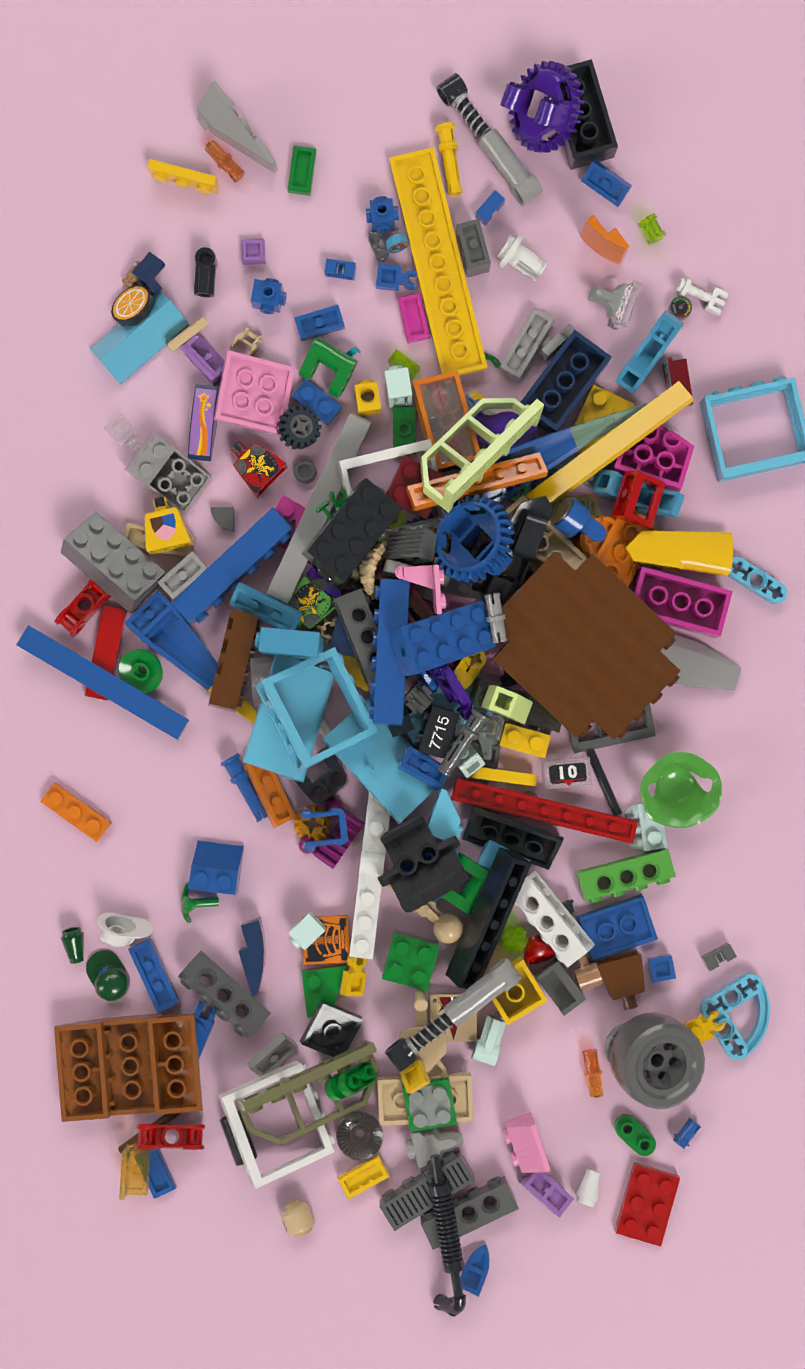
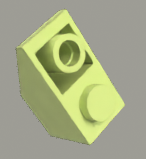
[481,685,533,724]

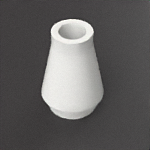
[575,1169,600,1207]

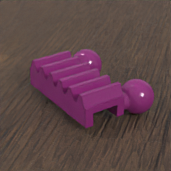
[298,798,365,869]

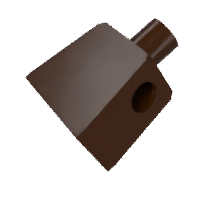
[595,951,645,1010]

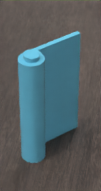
[242,655,335,782]
[322,698,435,824]

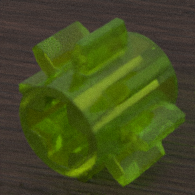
[500,924,529,954]

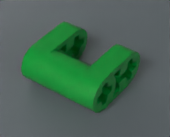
[299,337,358,398]
[441,852,489,915]

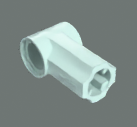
[472,1015,506,1066]

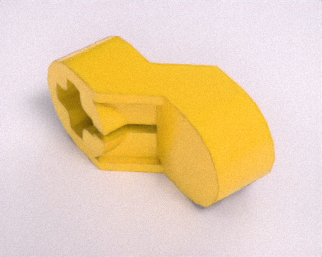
[454,651,486,691]

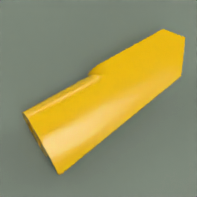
[625,531,733,576]

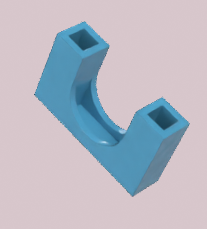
[255,627,325,661]

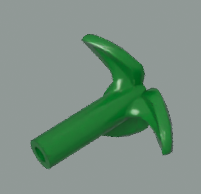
[181,882,219,923]

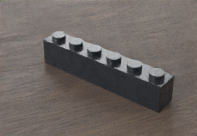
[445,847,532,989]

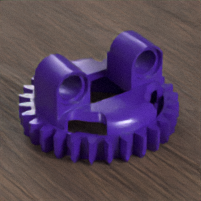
[500,61,585,153]

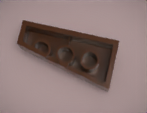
[208,609,260,712]

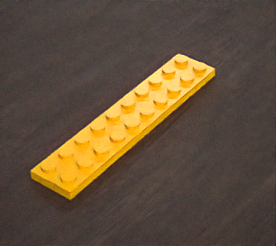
[389,147,488,376]

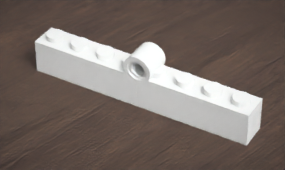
[349,792,390,959]

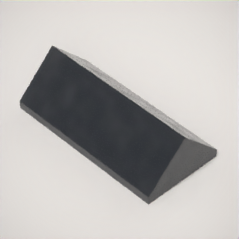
[461,806,564,870]

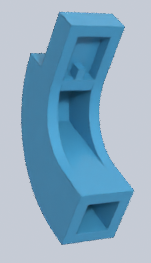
[615,310,684,394]

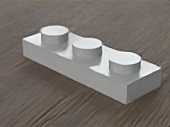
[499,308,554,380]

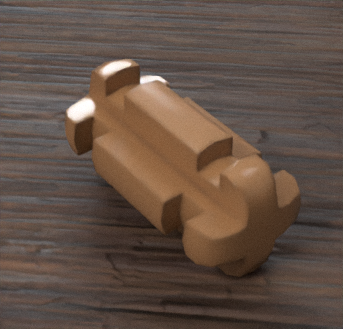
[122,260,141,288]

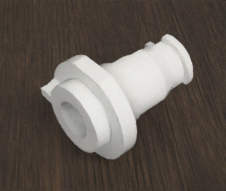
[497,234,548,282]

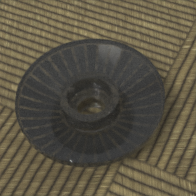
[336,1112,383,1160]

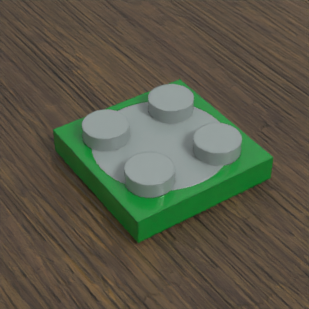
[402,1076,457,1132]

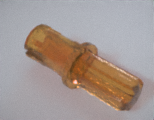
[204,140,245,183]
[582,1049,603,1098]

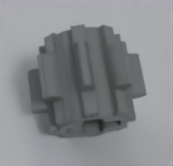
[405,682,434,714]

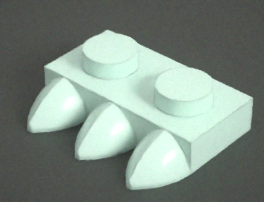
[624,803,667,851]

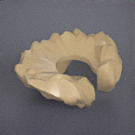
[358,540,388,600]

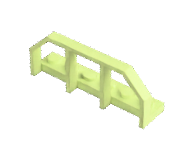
[420,398,544,513]

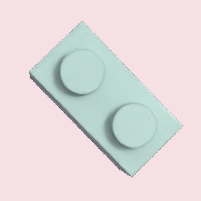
[385,365,412,410]

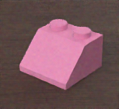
[502,1112,551,1173]

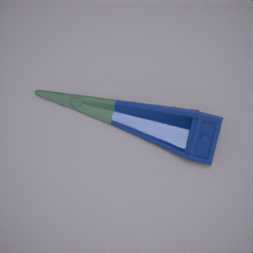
[470,403,647,502]

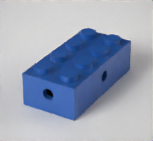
[388,600,496,677]

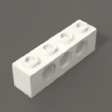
[515,870,595,968]

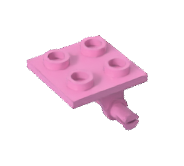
[395,565,446,614]

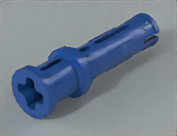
[220,753,268,822]

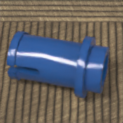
[673,1117,701,1149]

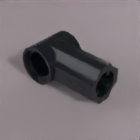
[194,247,218,298]

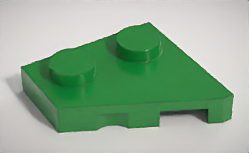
[301,965,347,1018]

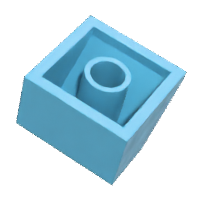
[427,788,463,840]

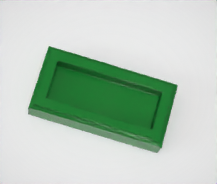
[288,146,317,196]

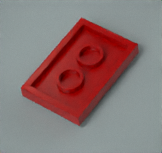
[615,1162,680,1247]

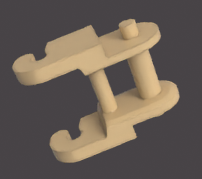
[230,326,263,356]

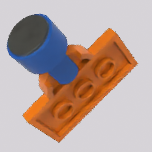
[551,497,659,587]

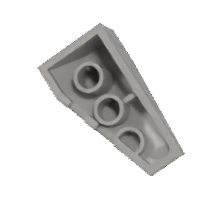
[196,80,278,173]

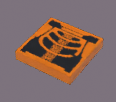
[301,915,350,965]

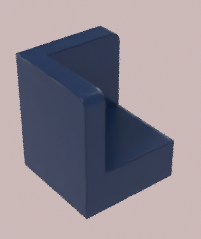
[132,252,165,295]

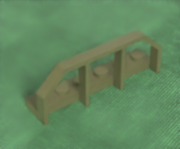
[236,1040,379,1145]

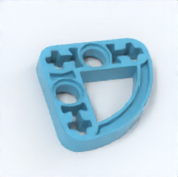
[700,972,770,1060]

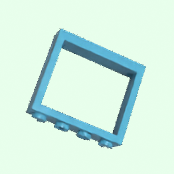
[700,377,805,482]
[255,647,378,772]

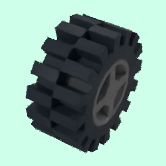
[277,405,322,450]

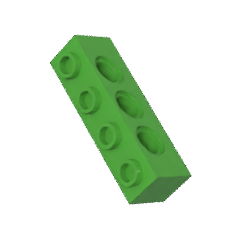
[575,848,676,903]

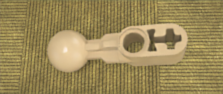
[388,885,463,944]

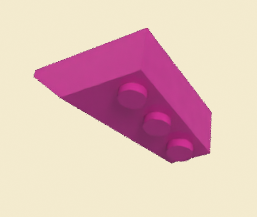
[612,404,695,492]

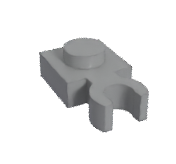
[540,324,575,362]

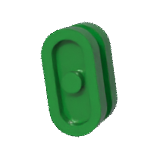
[325,1061,376,1101]

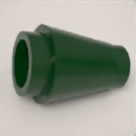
[61,927,84,964]

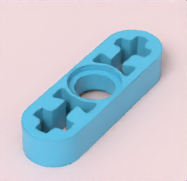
[728,557,787,604]

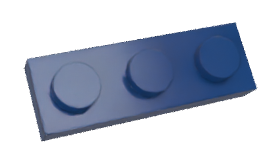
[128,938,180,1013]

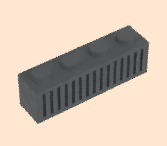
[379,1150,475,1231]

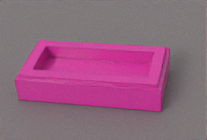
[398,293,430,344]

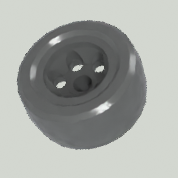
[610,1013,705,1109]

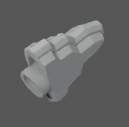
[406,1128,464,1172]

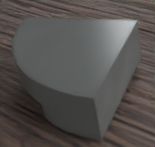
[210,507,234,531]

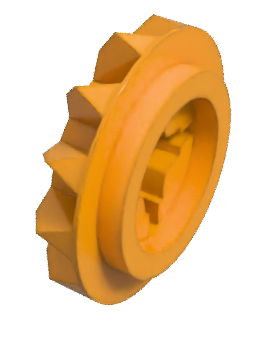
[294,805,331,840]

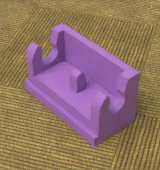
[180,333,224,386]
[519,1172,574,1218]

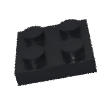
[300,1000,364,1057]

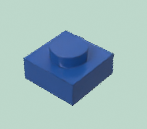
[647,954,676,983]

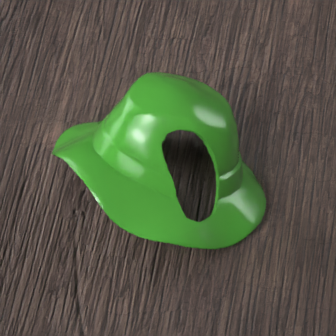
[640,752,722,828]

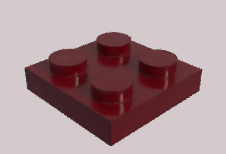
[386,456,446,519]

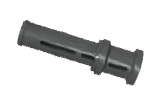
[437,707,491,777]

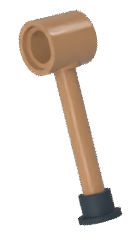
[561,899,603,991]

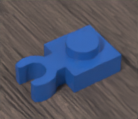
[376,264,417,292]

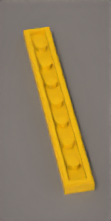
[526,381,694,505]

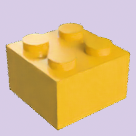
[492,956,548,1026]

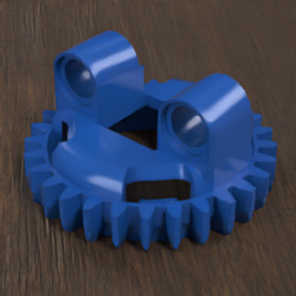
[433,495,515,583]

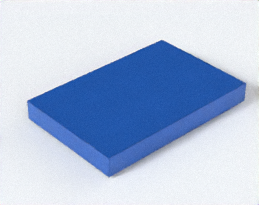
[576,894,658,961]

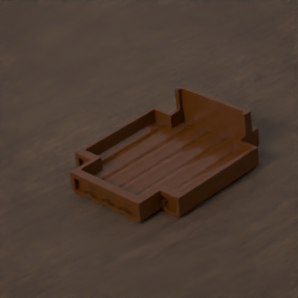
[489,552,681,740]

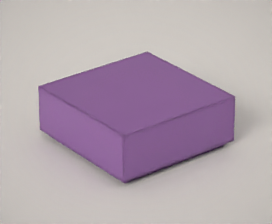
[241,239,266,265]

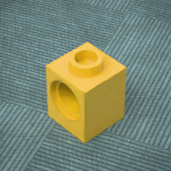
[354,379,382,417]

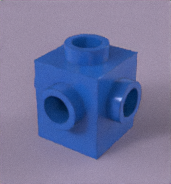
[366,196,399,233]
[251,278,287,314]

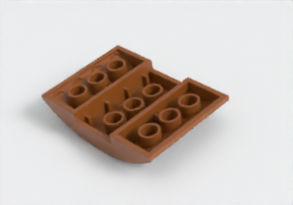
[54,1014,203,1122]

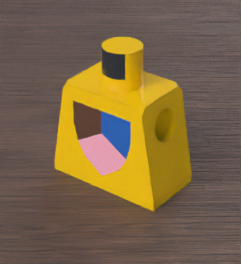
[145,497,194,555]

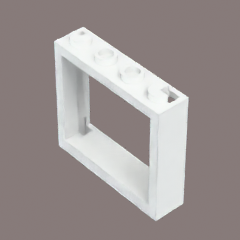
[337,439,445,541]
[219,1060,335,1189]

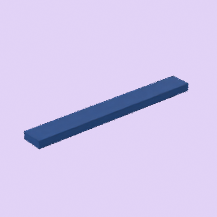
[16,625,190,740]

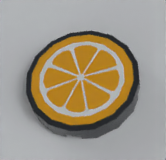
[111,285,155,327]

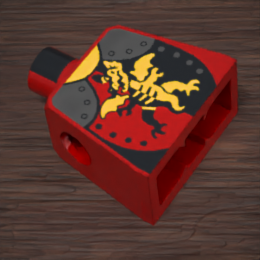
[230,441,288,498]

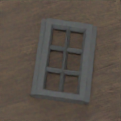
[569,703,656,754]

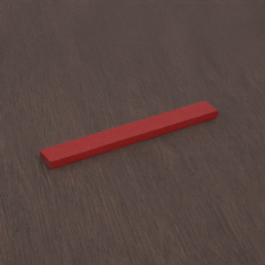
[451,777,638,844]

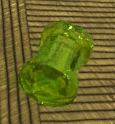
[638,213,667,245]

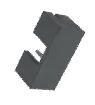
[701,943,737,971]

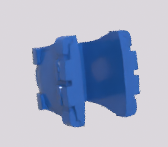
[300,808,348,851]

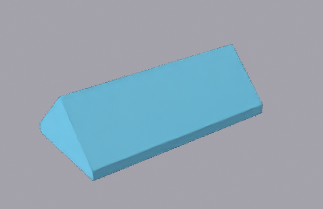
[90,291,189,384]

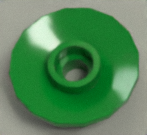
[118,649,163,693]

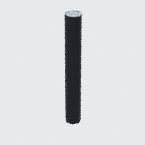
[586,749,622,816]

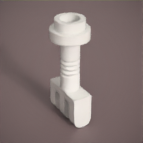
[676,277,729,316]

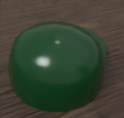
[86,950,130,1001]

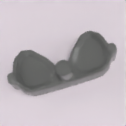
[368,230,389,262]

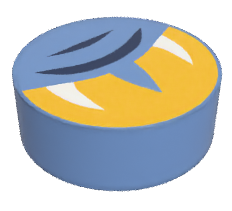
[465,391,485,413]

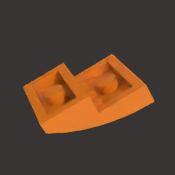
[580,215,629,264]

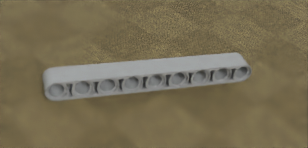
[266,412,372,605]

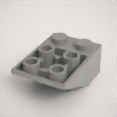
[124,433,211,514]

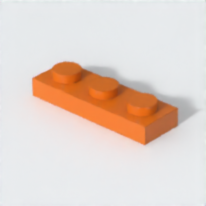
[244,763,296,828]
[40,783,112,842]

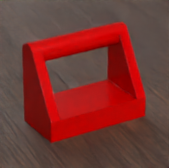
[611,471,666,528]

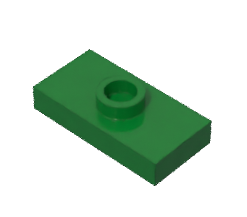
[392,407,416,454]

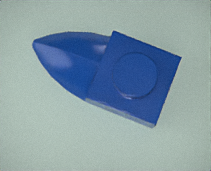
[460,1244,489,1297]

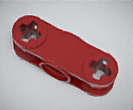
[54,579,111,638]
[136,1124,205,1150]

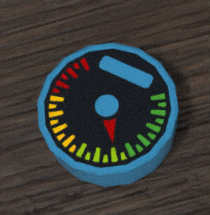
[385,234,409,253]

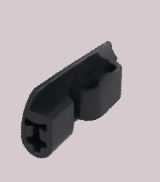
[471,495,553,604]

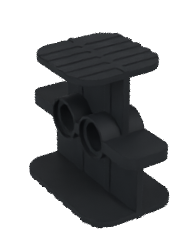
[377,816,469,913]

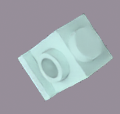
[448,740,485,778]

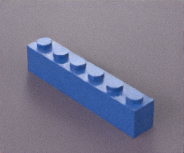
[171,507,295,624]
[369,579,411,726]

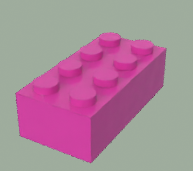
[632,567,733,638]

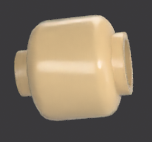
[280,1199,315,1238]

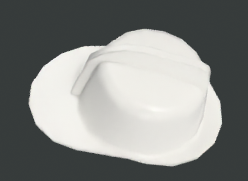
[97,912,154,947]

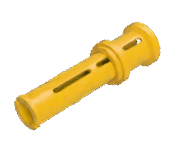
[435,122,463,197]

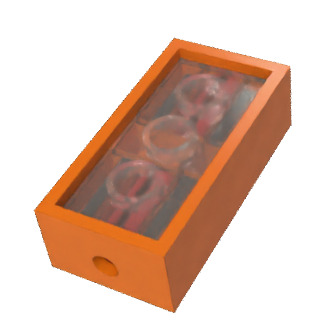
[411,370,480,473]

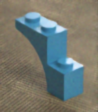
[592,470,685,518]

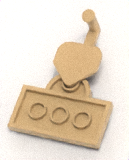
[377,989,474,1126]

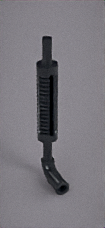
[429,1154,466,1317]

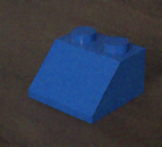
[188,840,244,895]

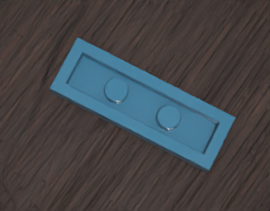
[229,582,303,630]

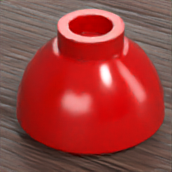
[524,934,555,965]

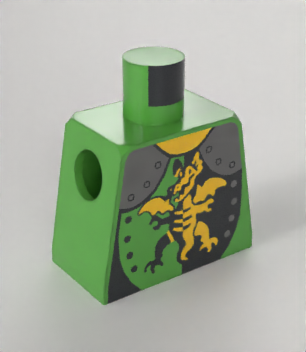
[288,576,336,631]

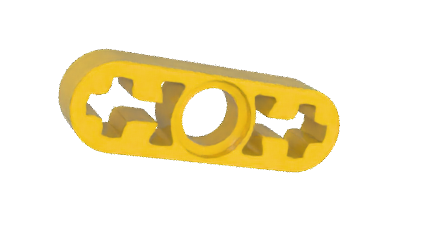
[470,767,537,786]

